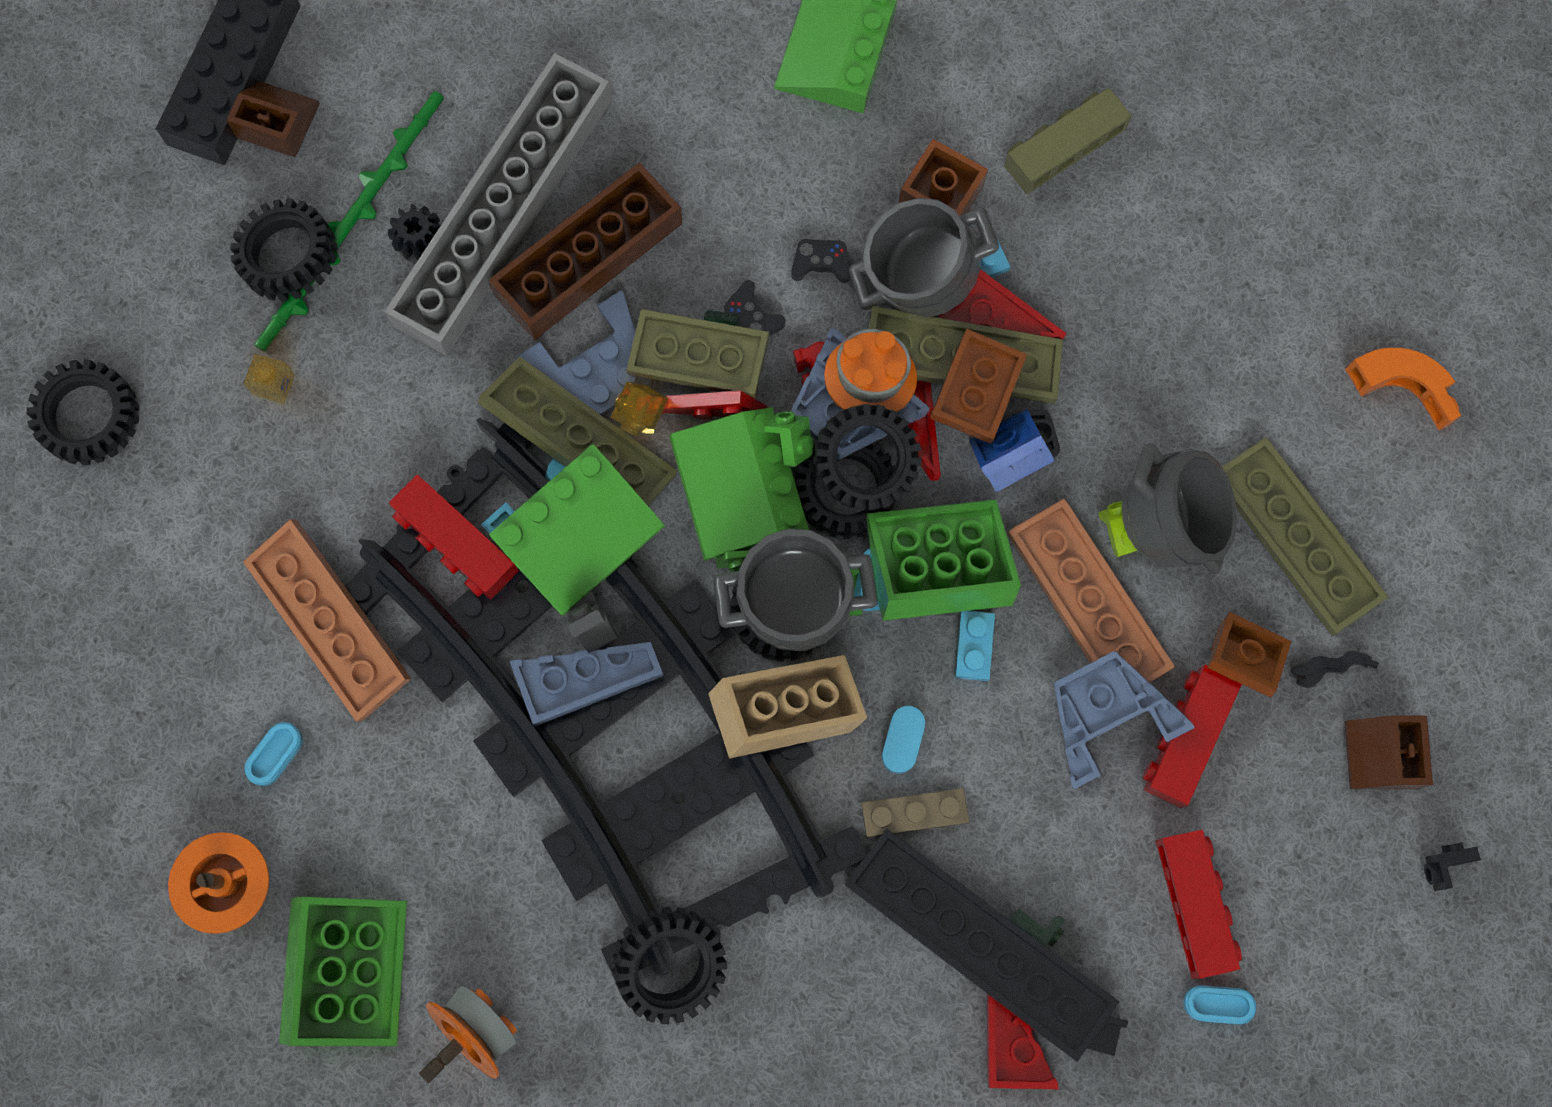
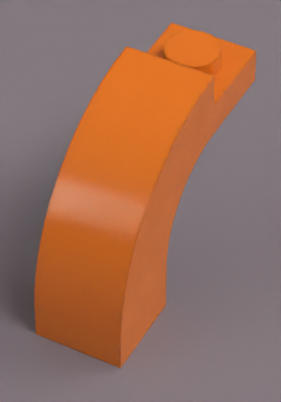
[1345,347,1462,430]

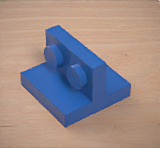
[969,409,1055,492]

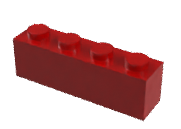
[389,474,518,600]
[1142,664,1242,808]
[1155,829,1242,979]

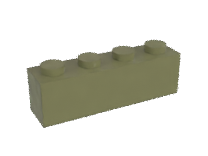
[1004,88,1132,195]

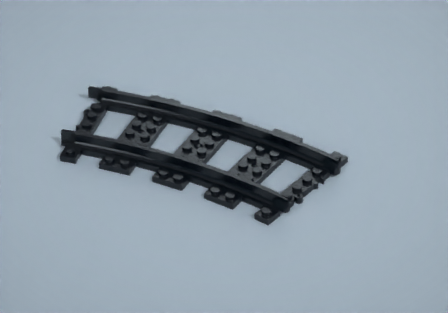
[345,418,867,982]

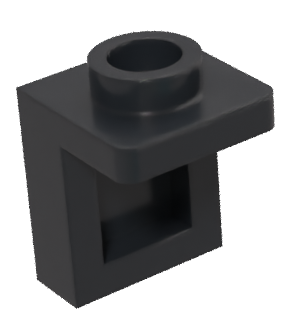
[1424,842,1481,891]

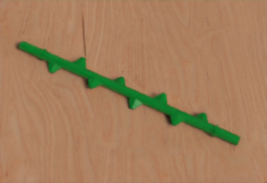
[254,91,444,352]

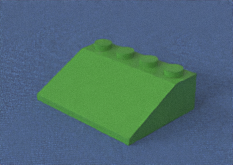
[774,0,898,113]
[669,407,809,561]
[489,444,665,616]
[866,500,1021,621]
[279,897,407,1046]

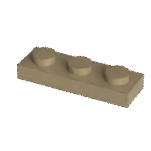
[861,788,969,838]

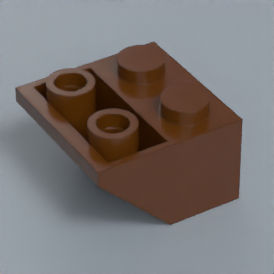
[226,81,320,157]
[1345,715,1433,789]

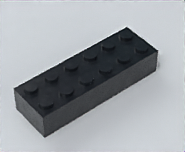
[155,0,301,165]

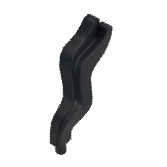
[1291,651,1379,688]

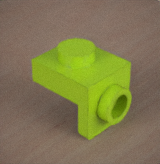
[1098,501,1137,557]

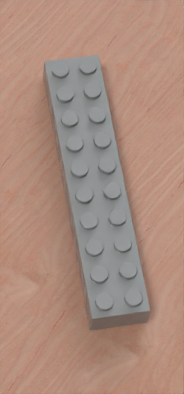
[384,53,612,356]

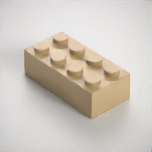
[708,655,867,759]

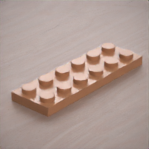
[1007,498,1175,683]
[243,519,411,722]

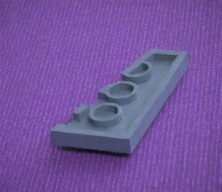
[509,642,663,726]

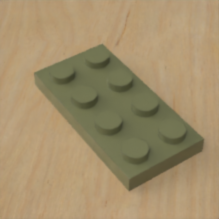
[626,309,770,398]

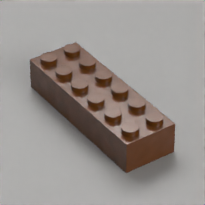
[488,162,683,341]

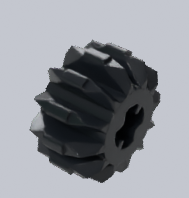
[388,203,441,260]

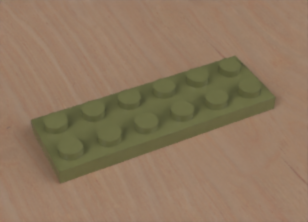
[868,306,1063,404]
[478,357,678,507]
[1222,437,1389,636]

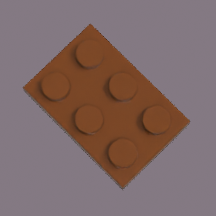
[930,328,1027,444]

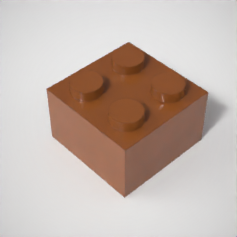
[898,139,989,215]

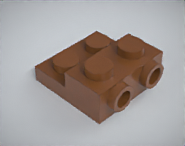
[1207,612,1292,698]

